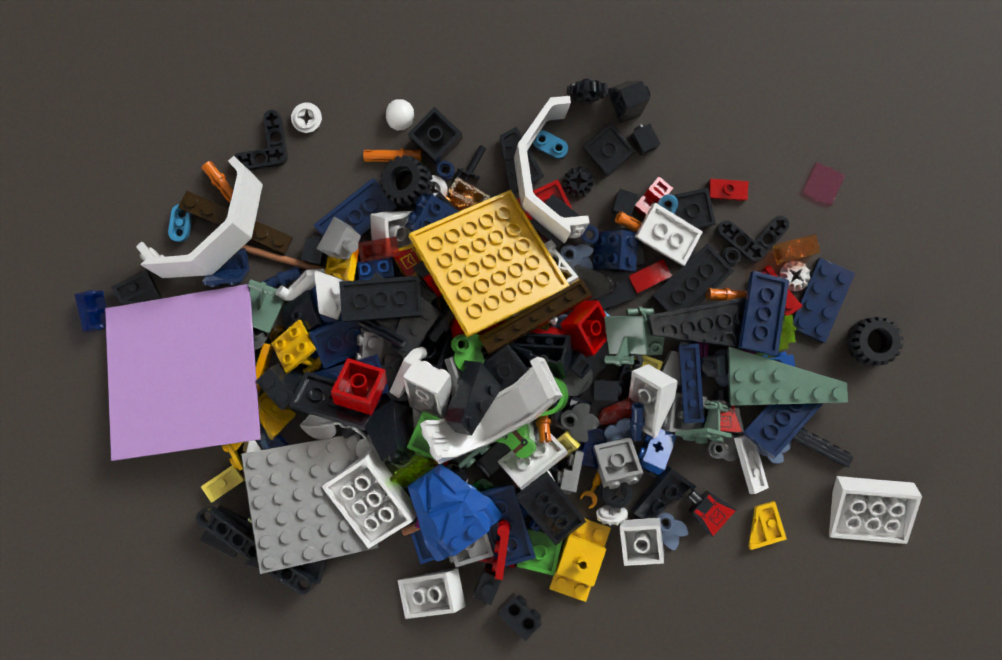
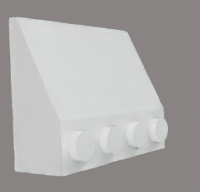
[322,449,417,549]
[829,476,922,544]

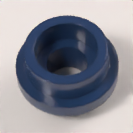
[436,161,455,180]
[580,225,599,244]

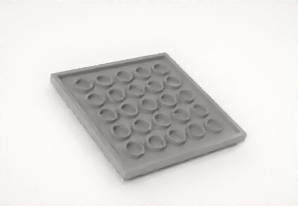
[241,433,378,574]

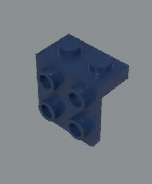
[405,194,458,231]
[593,230,638,271]
[203,248,250,287]

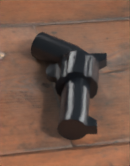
[550,400,569,431]

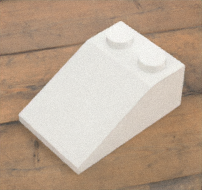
[403,359,452,419]
[626,364,677,438]
[397,568,466,619]

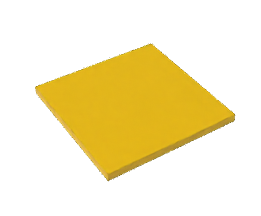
[409,190,569,338]

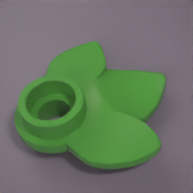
[451,334,484,372]

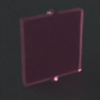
[802,162,845,205]

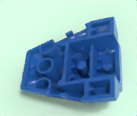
[408,463,502,562]

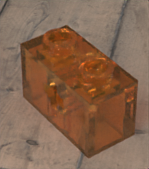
[446,177,490,211]
[772,234,821,265]

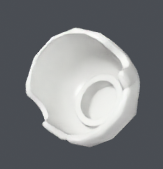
[386,99,414,131]

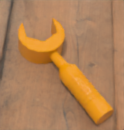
[580,471,601,508]

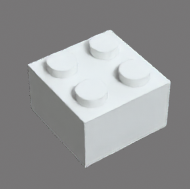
[620,518,664,566]

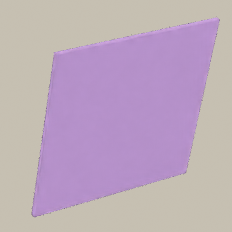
[105,284,261,461]

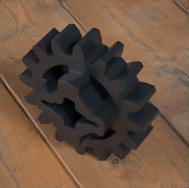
[567,78,608,104]

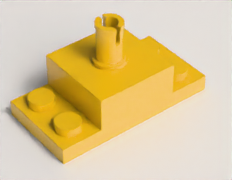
[549,518,611,602]

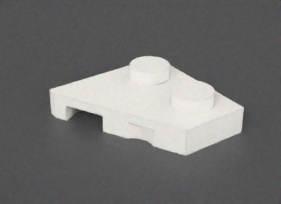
[314,270,344,320]

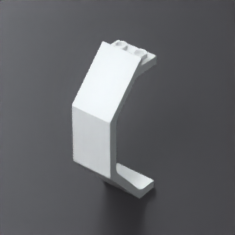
[514,96,589,244]
[136,156,263,278]
[420,357,563,464]

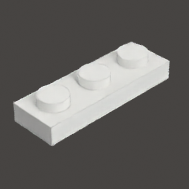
[734,434,769,494]

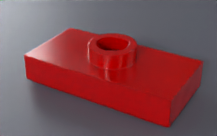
[709,179,749,201]

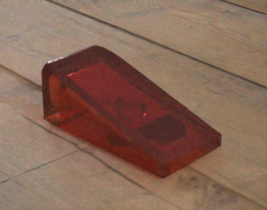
[358,236,400,263]
[598,398,634,425]

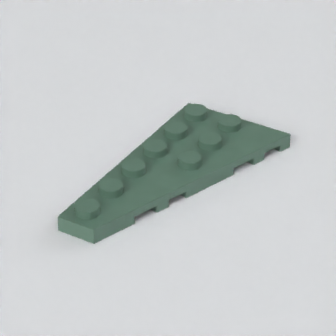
[727,347,848,405]

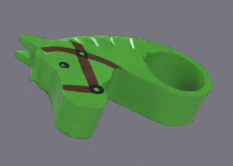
[495,376,568,458]

